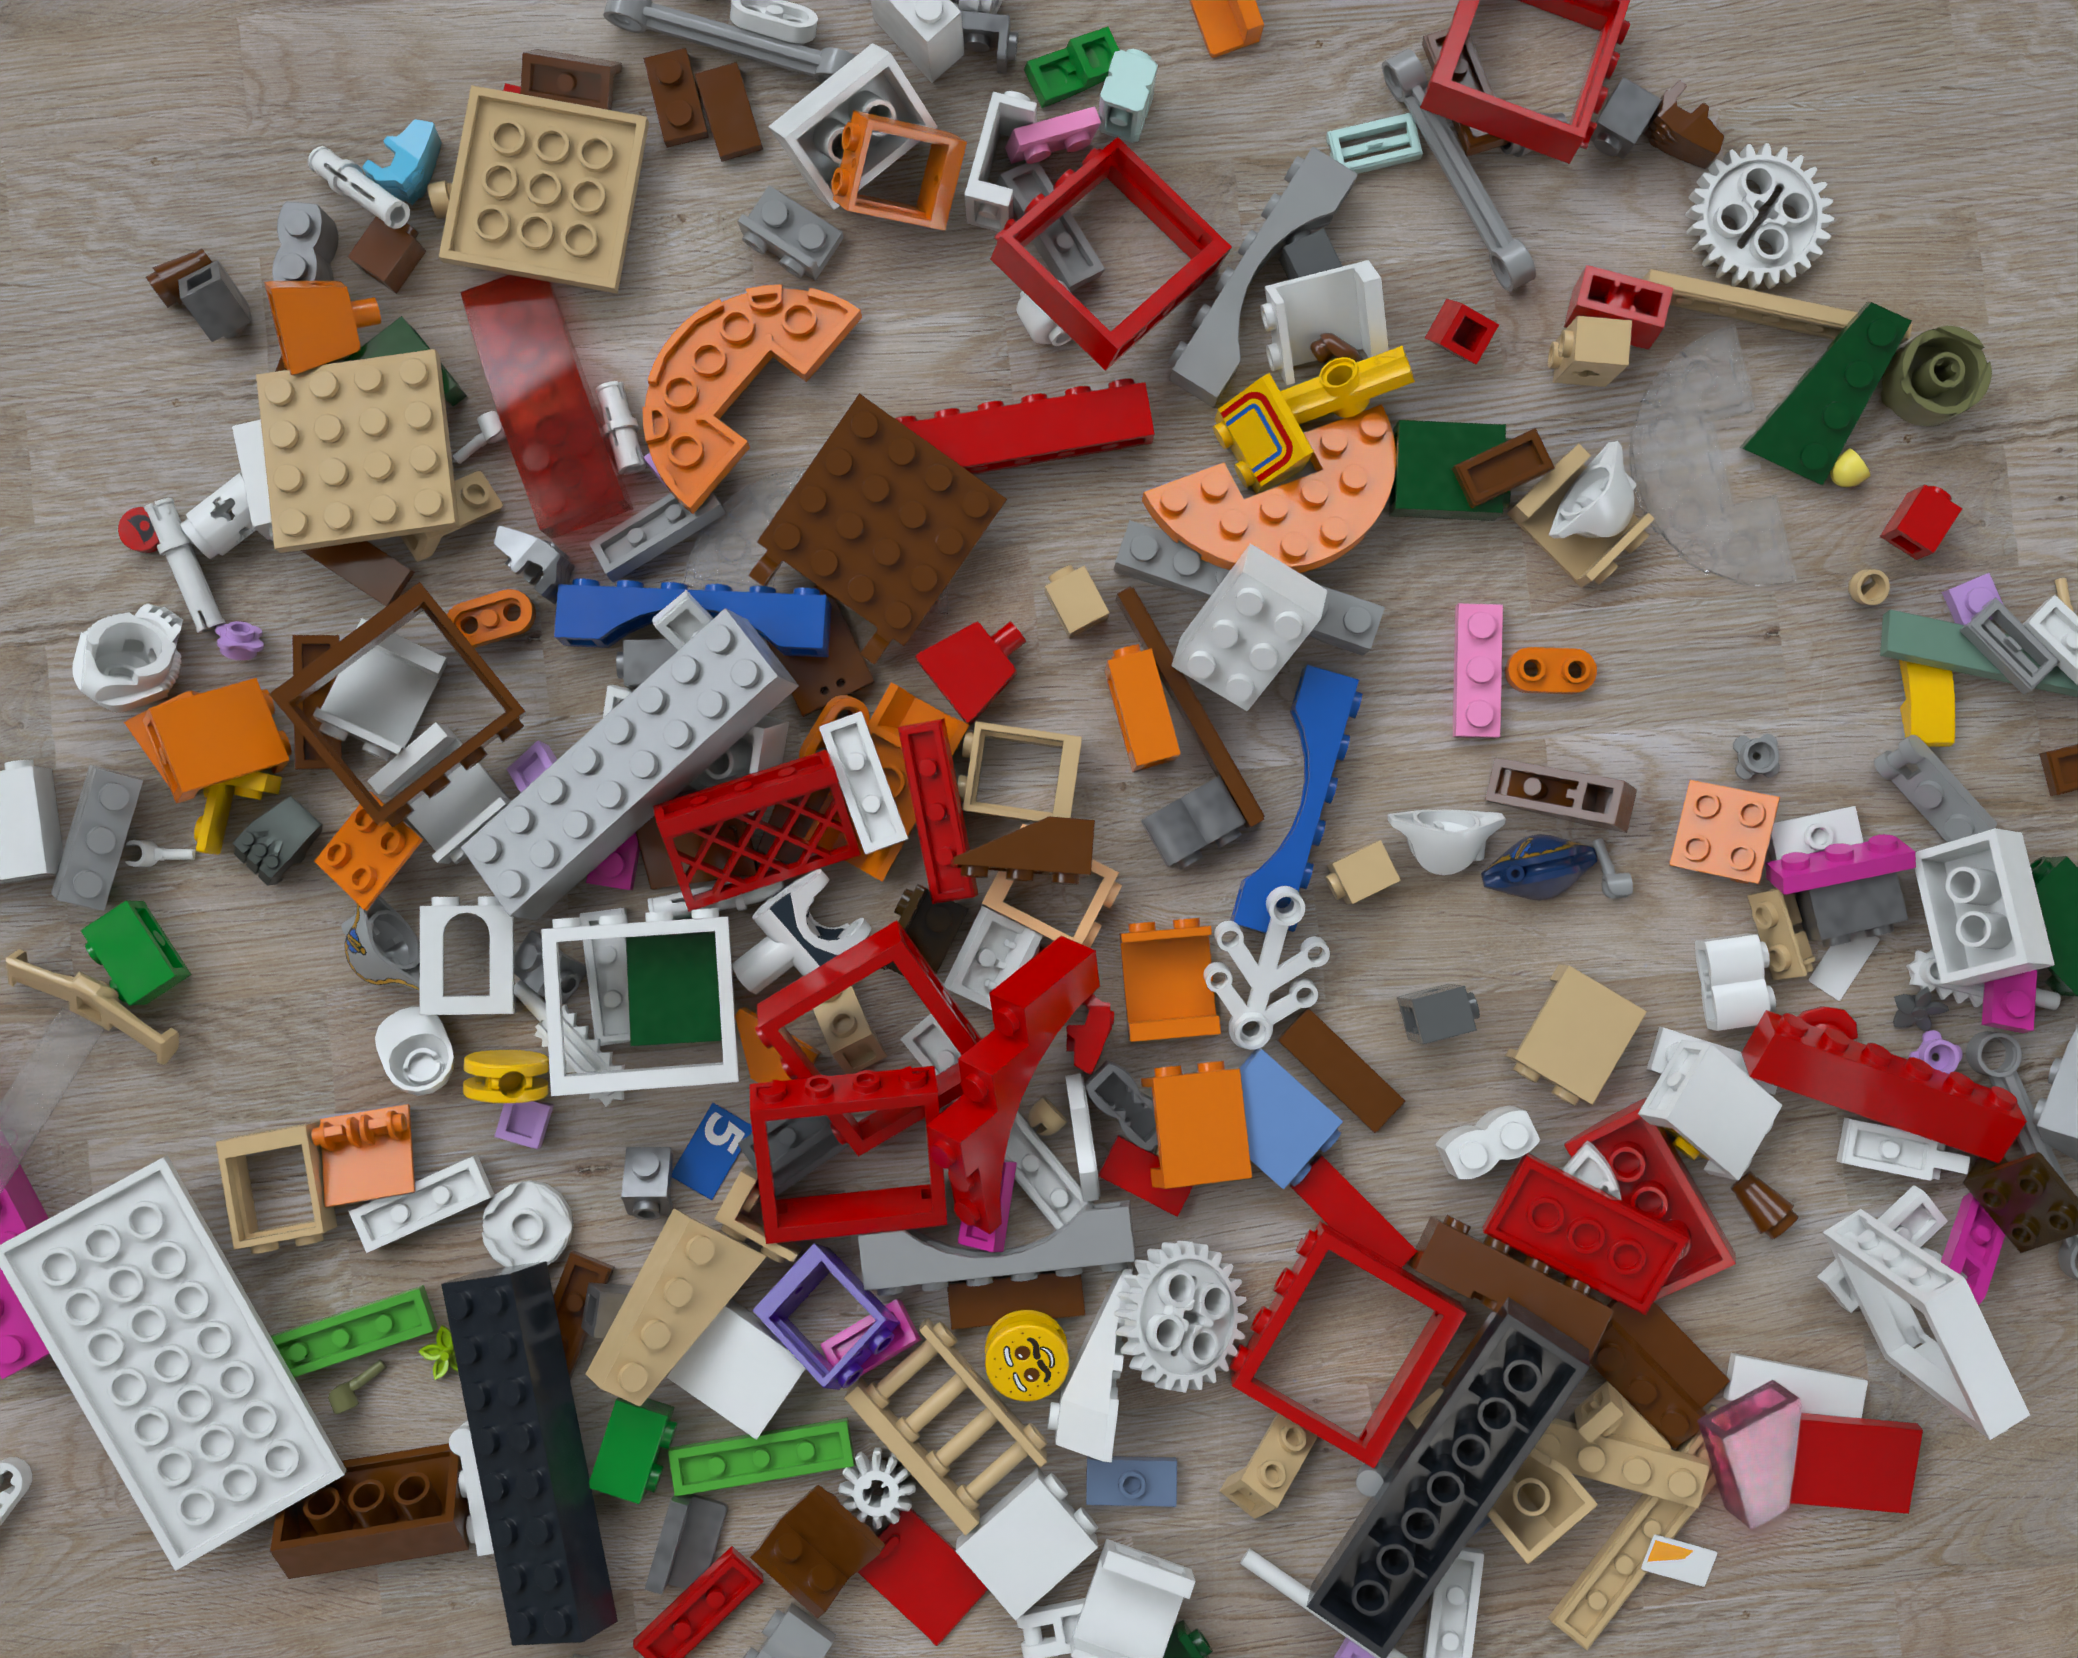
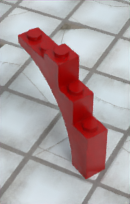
[926,936,1100,1234]

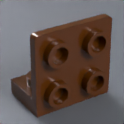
[750,1485,885,1619]

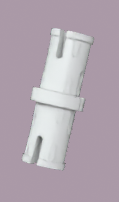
[595,381,646,475]

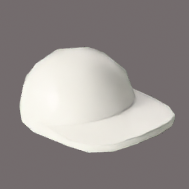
[375,1007,454,1096]

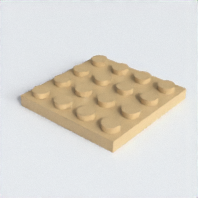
[439,85,649,294]
[256,349,460,553]

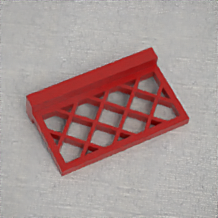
[653,749,861,912]

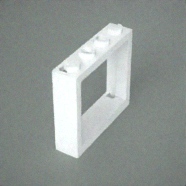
[541,908,739,1096]
[1823,1209,2030,1440]

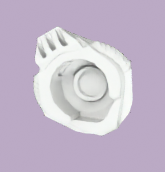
[72,603,183,713]

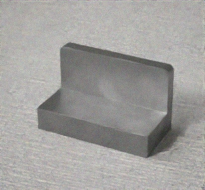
[644,1494,728,1595]

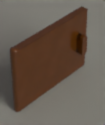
[766,585,875,717]
[635,815,758,890]

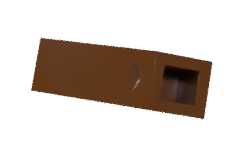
[951,816,1095,885]

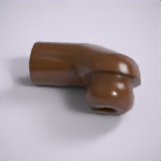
[1310,333,1364,364]

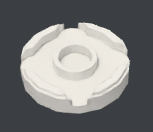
[482,1180,574,1267]

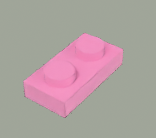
[1005,106,1101,164]

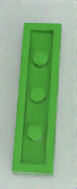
[270,1285,438,1377]
[668,1417,855,1496]

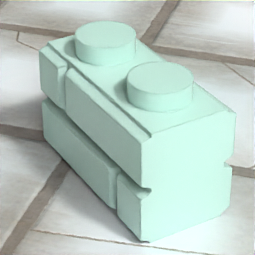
[1098,49,1158,143]

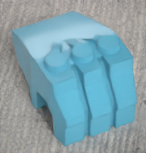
[362,119,442,205]

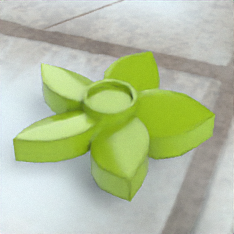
[418,1324,458,1380]

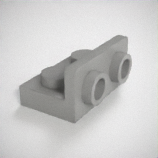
[737,185,844,281]

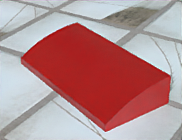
[1564,1097,1736,1301]

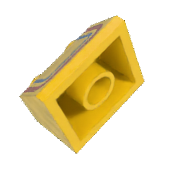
[1213,373,1314,494]

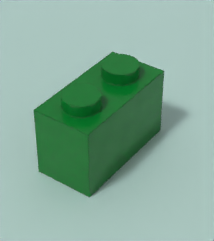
[80,900,192,1006]
[589,1397,678,1504]

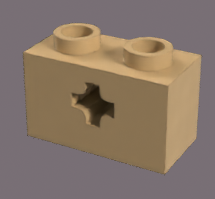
[1548,316,1632,387]

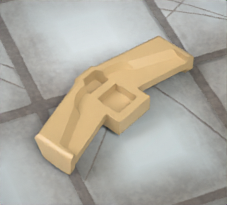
[6,949,179,1065]

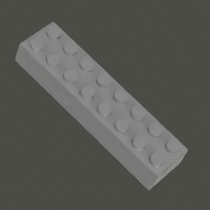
[461,608,799,920]

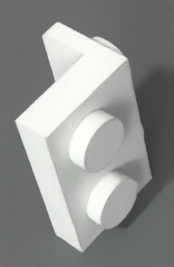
[944,906,1042,1010]

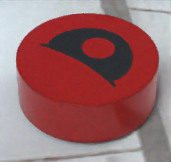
[118,507,160,553]

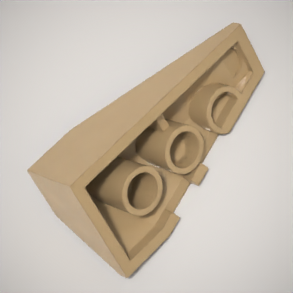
[1406,1388,1598,1565]

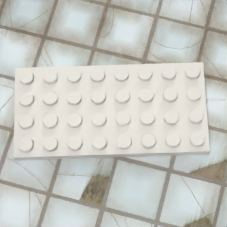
[0,1155,347,1571]

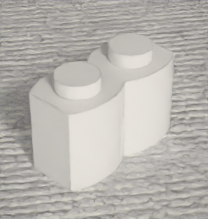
[1695,933,1776,1031]
[1435,1106,1540,1179]

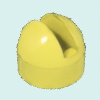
[1830,448,1870,488]

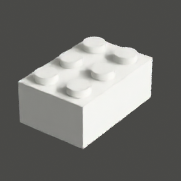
[768,43,938,210]
[1172,543,1327,711]
[1915,828,2055,986]

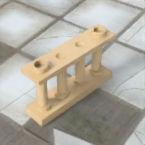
[844,1317,1048,1536]

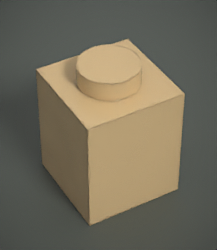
[1044,565,1110,639]
[1325,840,1401,905]

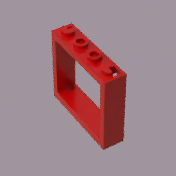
[1420,0,1630,164]
[990,137,1232,371]
[755,920,982,1157]
[749,1066,947,1244]
[1228,1221,1467,1468]

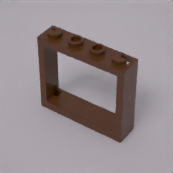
[269,582,526,827]

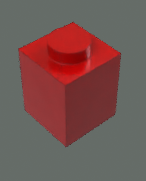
[1425,299,1499,365]
[1880,484,1963,560]

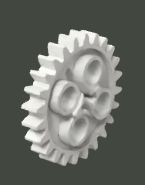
[1685,143,1834,290]
[1114,1241,1248,1393]

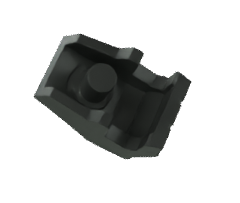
[233,795,322,886]

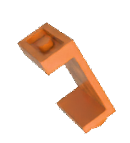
[143,678,292,804]
[1119,918,1221,1042]
[1141,1061,1252,1189]

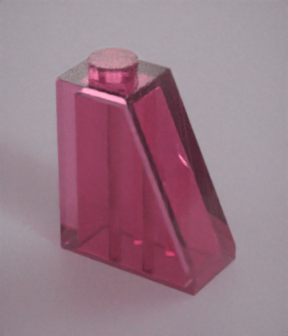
[1697,1380,1802,1530]

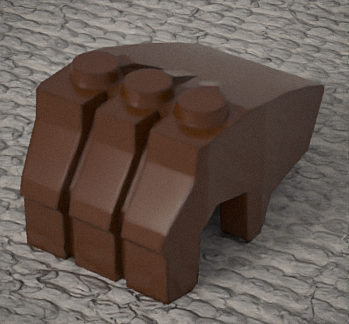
[1644,80,1724,169]

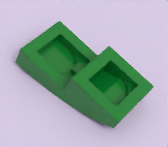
[1024,26,1120,108]

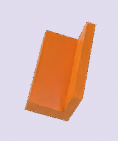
[1189,0,1264,58]

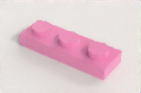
[1453,603,1503,739]

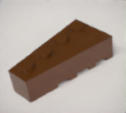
[1408,1215,1614,1360]

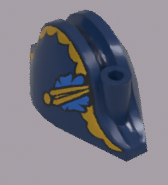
[1481,834,1598,901]

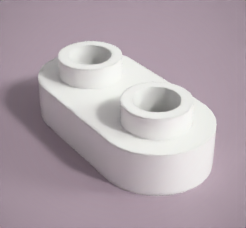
[730,0,818,46]

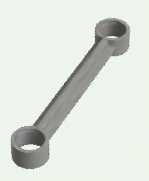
[603,0,856,84]
[1382,49,1536,292]
[1966,1031,2078,1280]

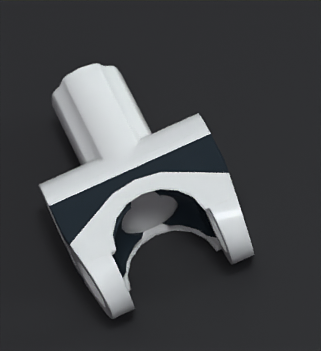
[732,869,872,995]

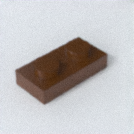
[643,48,709,148]

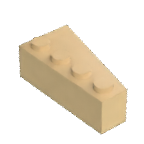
[586,1208,767,1406]

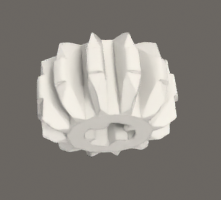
[838,1447,916,1529]

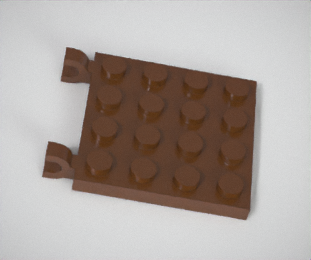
[748,393,1007,665]

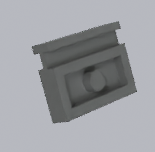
[738,1115,849,1196]

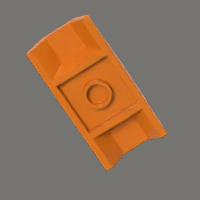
[804,682,970,882]

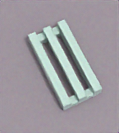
[1326,113,1423,174]

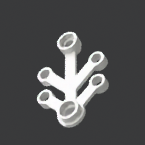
[1203,886,1330,1050]

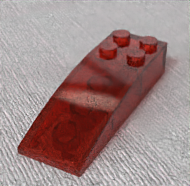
[460,274,634,539]

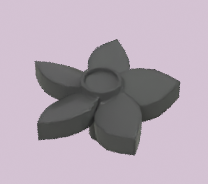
[1893,986,1949,1032]

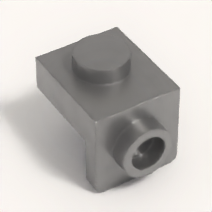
[514,930,587,1004]
[621,1147,673,1220]

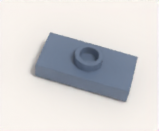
[1086,1456,1177,1507]

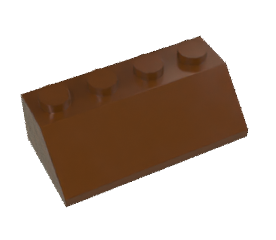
[270,1443,470,1579]

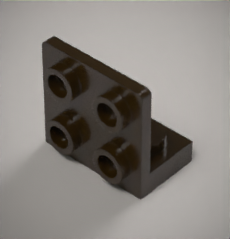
[881,884,969,976]
[1963,1152,2078,1253]

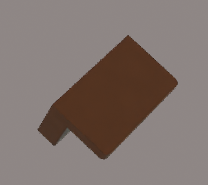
[520,49,622,110]

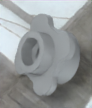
[1733,734,1780,779]

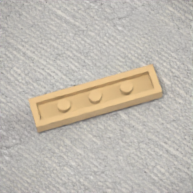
[1534,1418,1710,1509]

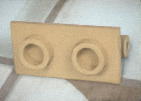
[1747,887,1816,980]

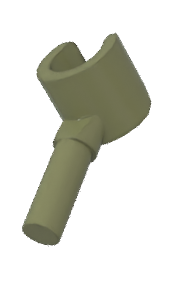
[328,1359,387,1414]

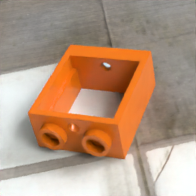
[831,110,967,231]
[1104,644,1181,772]

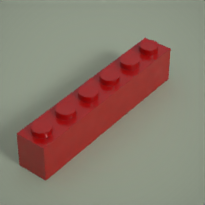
[895,378,1155,474]
[1741,1010,2027,1163]

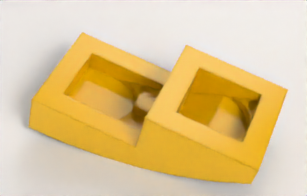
[1899,660,1955,747]

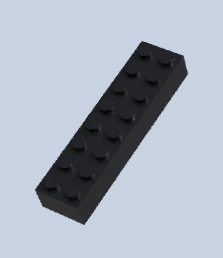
[441,1261,618,1646]
[1306,1297,1590,1658]

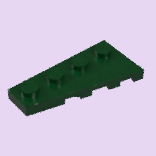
[1740,302,1912,486]

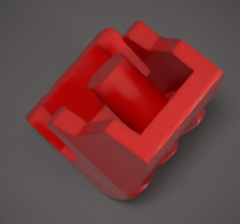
[1066,994,1114,1075]

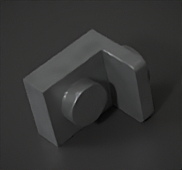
[961,11,1018,74]

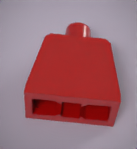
[915,621,1027,725]

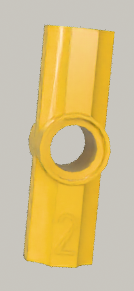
[1280,346,1415,424]

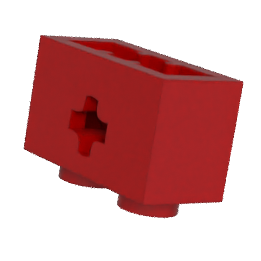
[1564,265,1674,350]

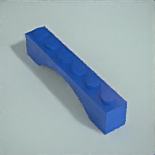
[554,578,831,657]
[1230,665,1362,934]

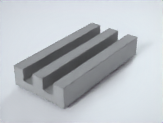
[1959,597,2060,695]

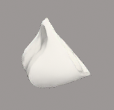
[1549,441,1636,539]
[1388,810,1506,875]

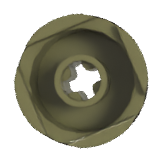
[1881,325,1992,426]

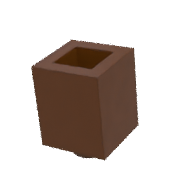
[347,216,426,294]

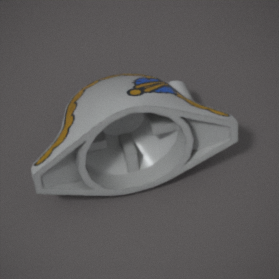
[341,896,420,992]

